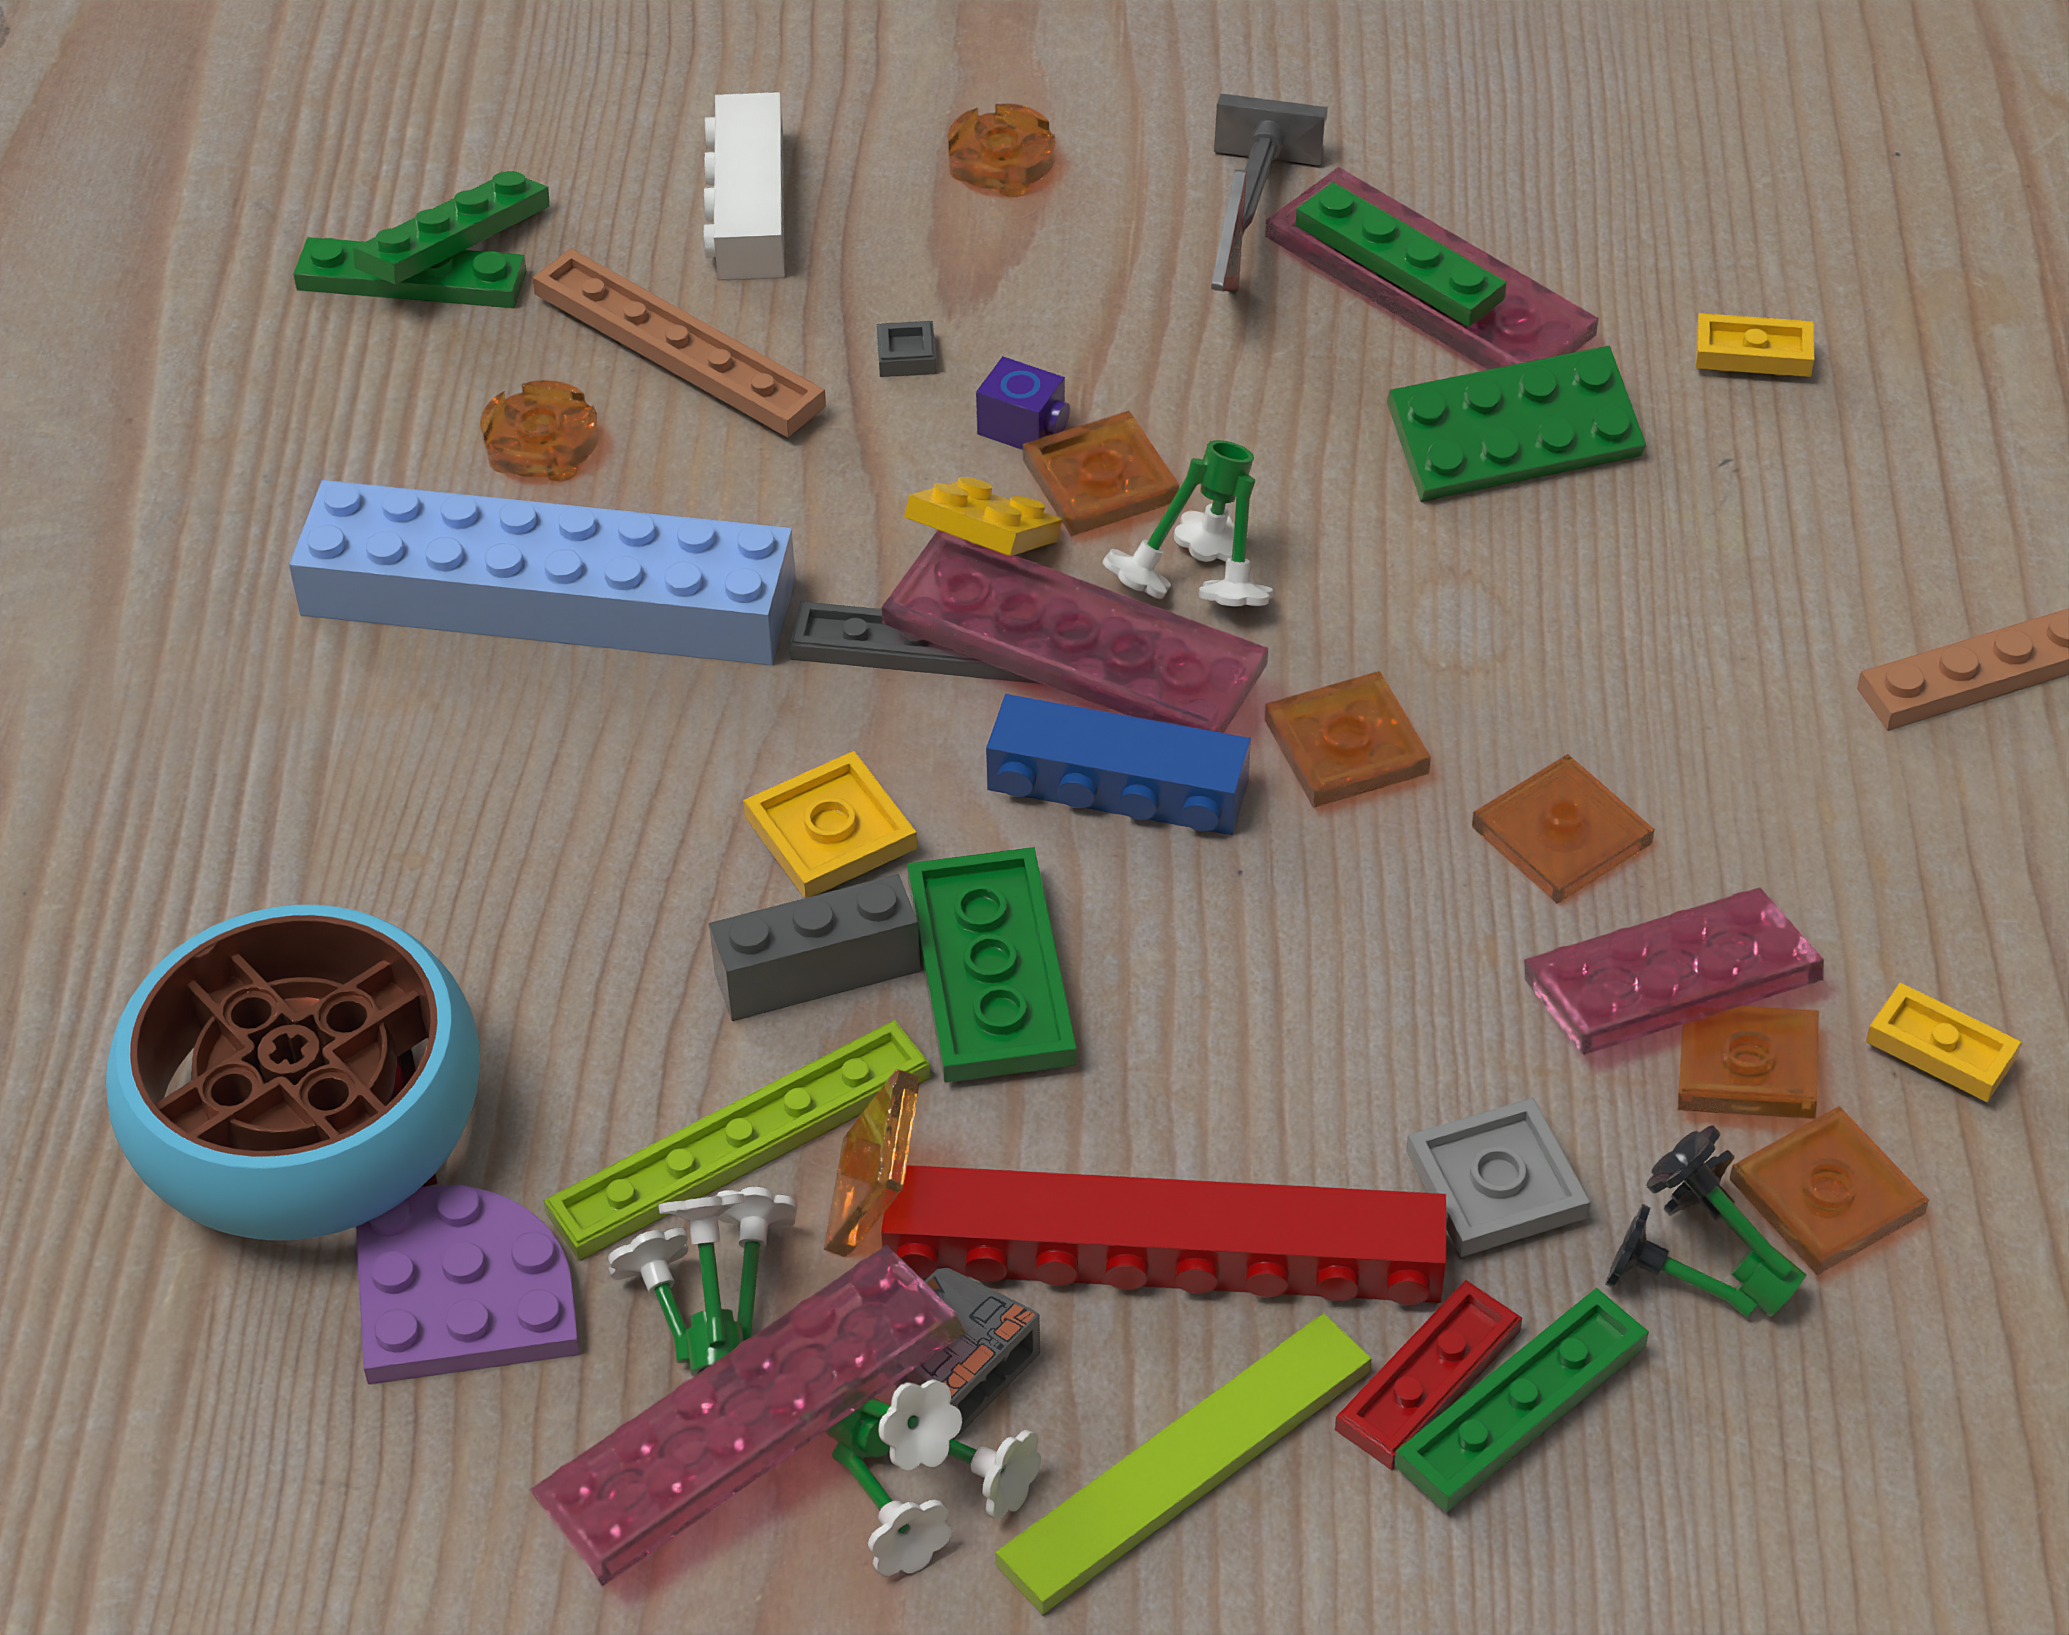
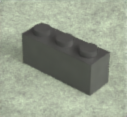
[709,874,921,1021]

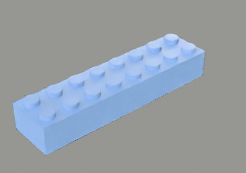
[289,480,796,665]

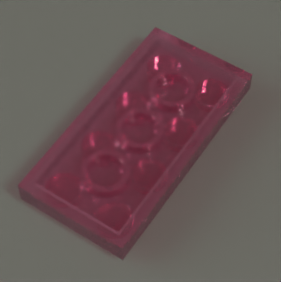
[1524,887,1824,1055]

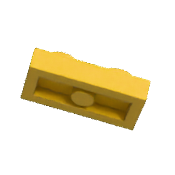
[1695,313,1814,377]
[1866,982,2022,1103]

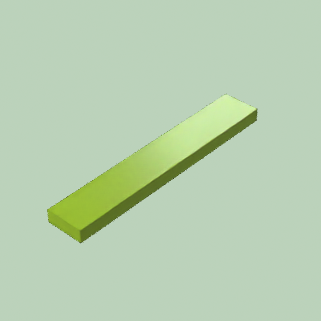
[543,1020,931,1261]
[995,1313,1372,1615]

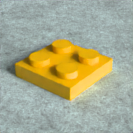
[904,477,1063,556]
[743,751,918,898]

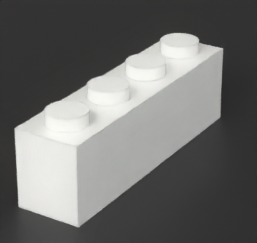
[704,92,785,280]

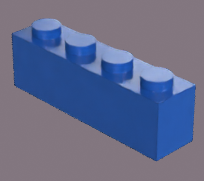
[986,694,1251,835]

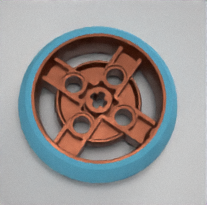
[106,905,480,1240]

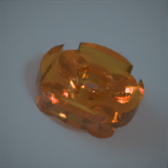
[947,103,1056,197]
[480,380,599,481]

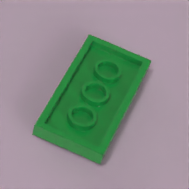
[1387,345,1646,502]
[907,847,1077,1083]

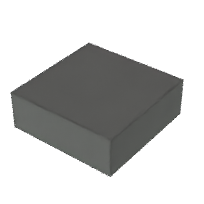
[876,321,937,377]

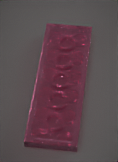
[1265,167,1599,370]
[881,530,1268,733]
[530,1245,965,1587]

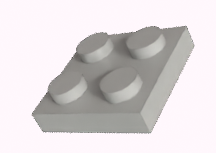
[1406,1097,1591,1257]

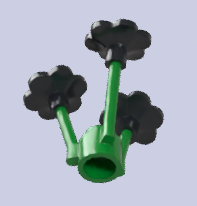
[1605,1126,1806,1317]

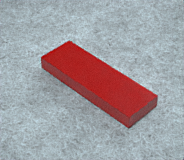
[1335,1280,1522,1470]

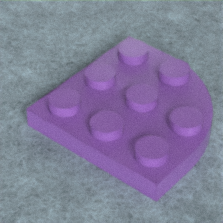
[356,1185,580,1384]

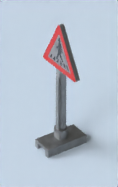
[1211,93,1328,291]

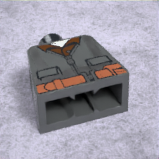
[864,1268,1040,1440]

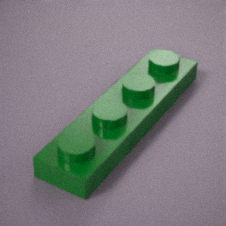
[353,171,550,285]
[1296,182,1507,327]
[293,237,527,309]
[1395,1287,1649,1513]

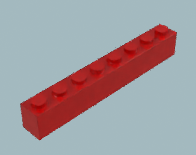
[881,1164,1446,1305]

